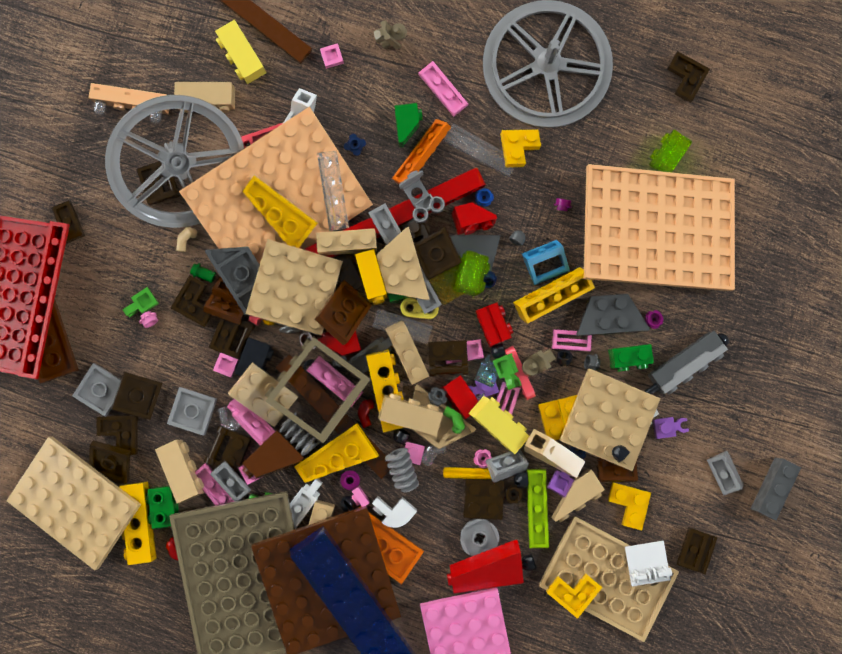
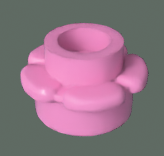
[139,311,158,328]
[473,449,492,468]

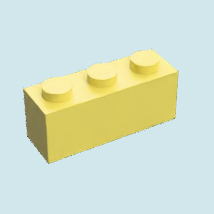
[215,19,266,84]
[468,396,530,454]

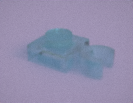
[475,354,498,388]

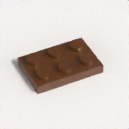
[314,280,372,345]

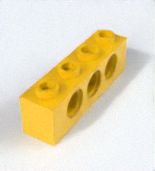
[513,267,595,324]
[366,350,405,432]
[119,481,157,565]

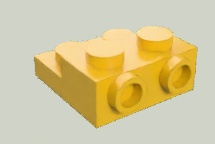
[538,395,577,440]

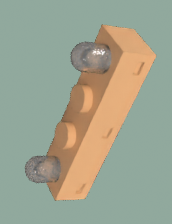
[88,83,169,124]

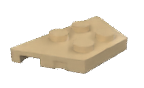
[376,227,430,300]
[412,385,476,450]

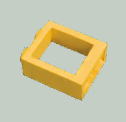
[355,249,388,305]

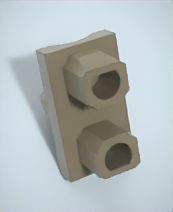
[373,20,407,50]
[522,349,556,376]

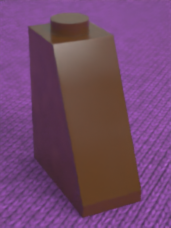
[242,431,304,480]

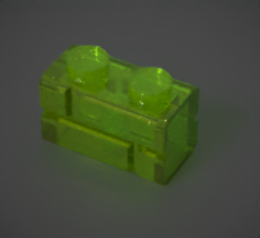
[649,130,692,173]
[454,250,490,296]

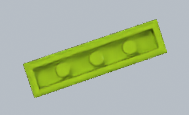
[526,469,549,548]

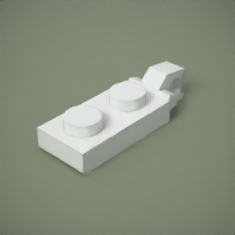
[290,479,323,529]

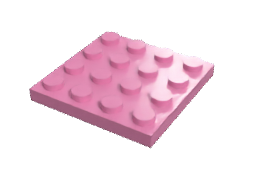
[420,587,511,654]

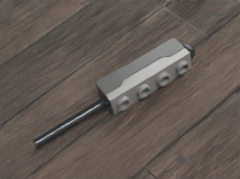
[644,330,729,395]

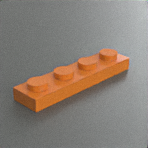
[392,119,451,184]

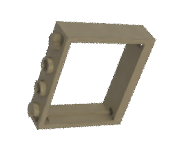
[265,337,370,443]

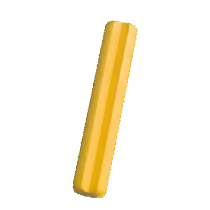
[443,467,491,479]

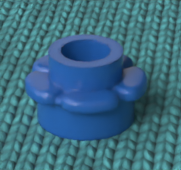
[475,188,494,207]

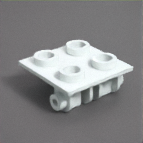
[625,541,672,586]

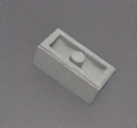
[486,449,529,483]
[707,451,744,495]
[210,461,251,501]

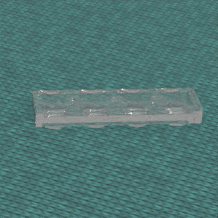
[444,123,515,178]
[317,151,349,231]

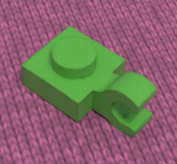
[123,287,159,318]
[493,353,521,390]

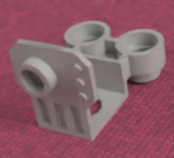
[399,170,445,223]

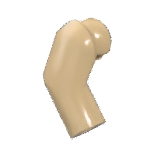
[176,227,197,252]

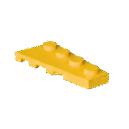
[242,175,318,248]
[294,423,379,483]

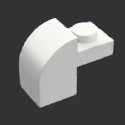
[283,88,317,123]
[372,496,417,528]

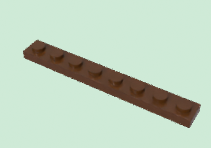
[275,354,392,479]

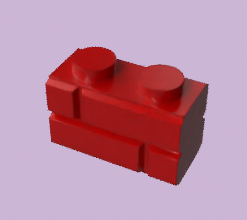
[475,302,513,347]

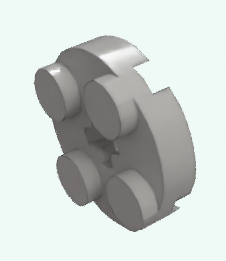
[460,519,499,556]

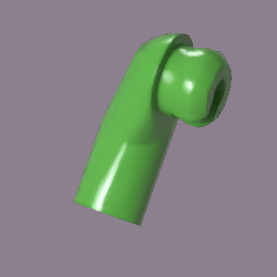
[443,406,465,434]

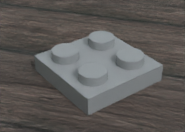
[72,363,121,416]
[167,387,217,436]

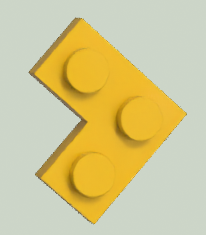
[500,130,541,168]
[608,482,651,530]
[546,573,602,619]

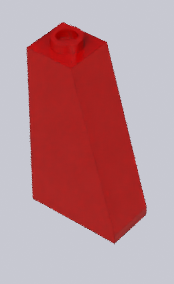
[447,540,524,593]

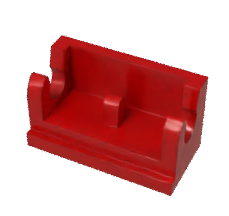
[440,375,479,419]

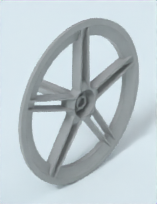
[483,0,613,128]
[105,95,244,228]

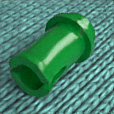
[190,263,216,283]

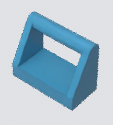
[522,240,570,285]

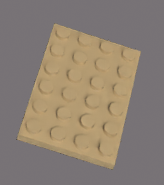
[7,436,141,570]
[539,516,679,642]

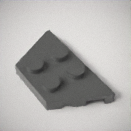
[205,246,260,315]
[576,294,649,336]

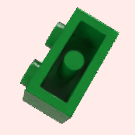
[608,344,654,372]
[146,486,179,529]

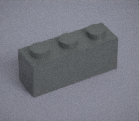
[750,457,801,521]

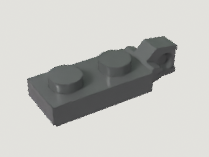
[347,336,392,373]

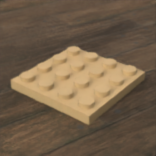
[245,239,343,336]
[559,369,661,471]

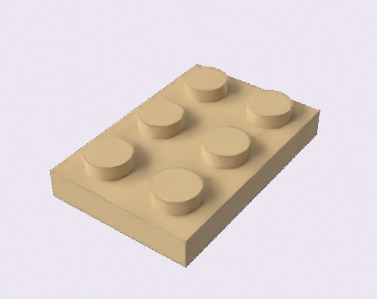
[228,362,298,427]

